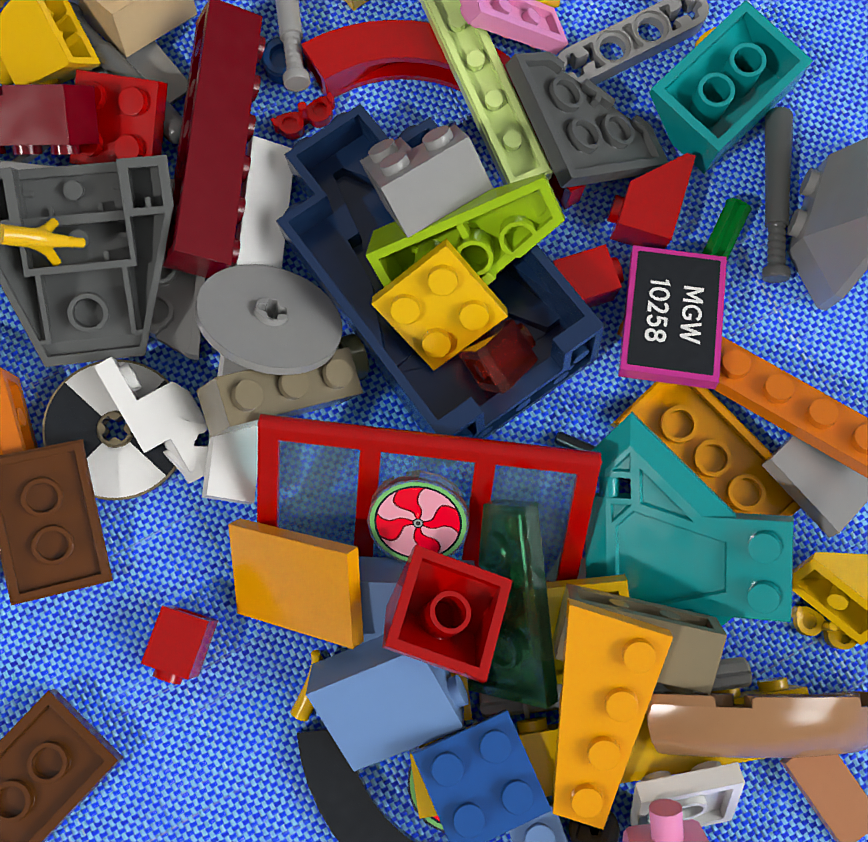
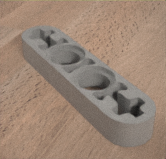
[557,0,709,85]

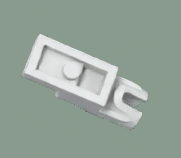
[93,357,208,484]

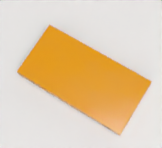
[610,382,801,516]

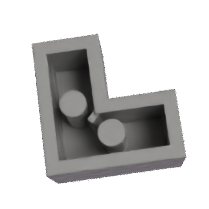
[360,124,493,238]

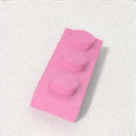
[460,0,569,55]

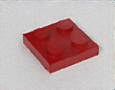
[69,69,168,165]

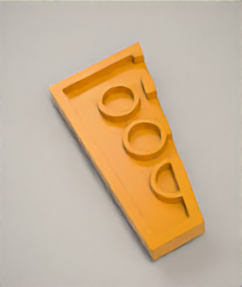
[552,598,673,830]

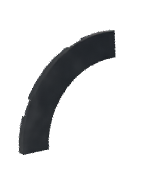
[297,728,418,842]

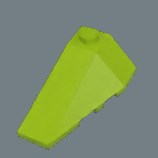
[366,173,565,287]

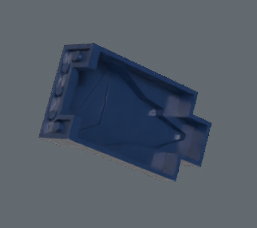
[276,104,605,465]

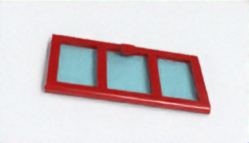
[257,414,602,599]

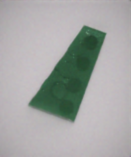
[468,499,559,709]

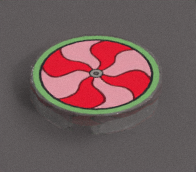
[367,470,470,562]

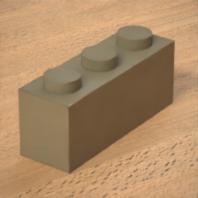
[196,347,363,438]
[552,583,727,694]

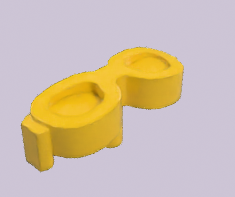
[792,606,859,650]

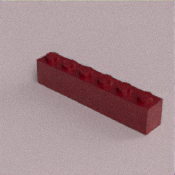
[162,0,266,278]

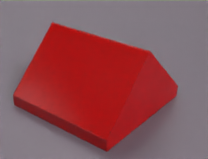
[382,545,513,683]

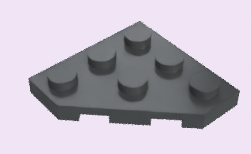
[505,52,668,188]

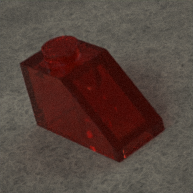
[458,319,539,394]

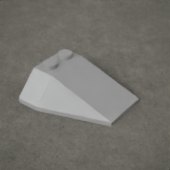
[786,137,868,311]

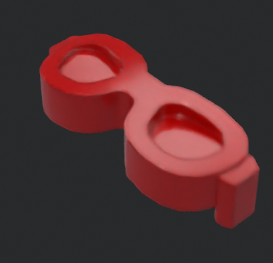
[270,92,335,140]

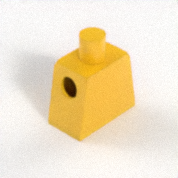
[0,0,101,85]

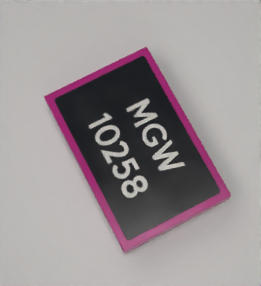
[618,245,727,390]

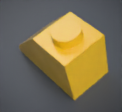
[792,552,868,645]

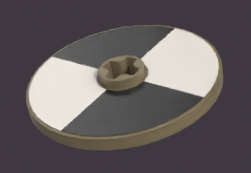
[42,359,177,500]

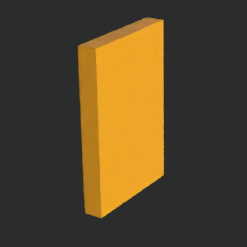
[228,518,364,649]

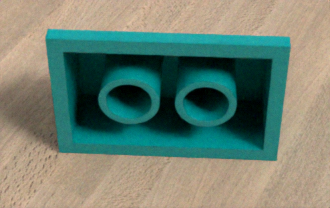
[649,0,813,174]

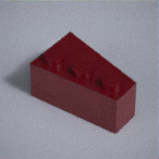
[0,84,100,155]

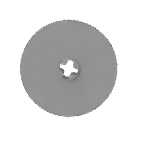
[195,264,342,375]

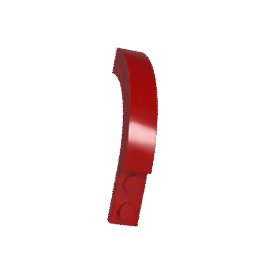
[301,20,586,210]

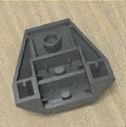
[0,155,174,367]

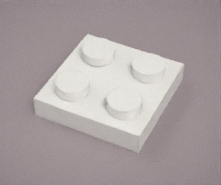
[630,761,745,827]

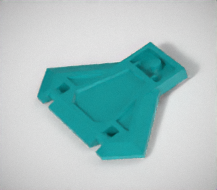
[585,412,794,626]

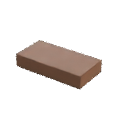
[780,754,868,842]

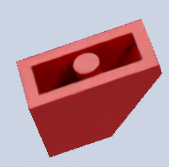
[607,153,696,249]

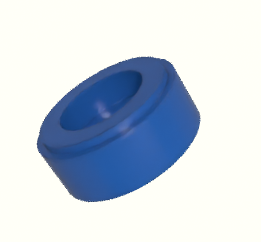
[261,36,306,85]

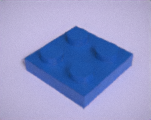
[412,709,552,842]

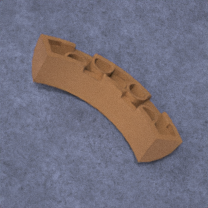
[647,691,868,758]

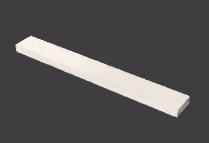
[202,136,293,505]

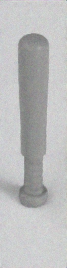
[275,0,311,92]

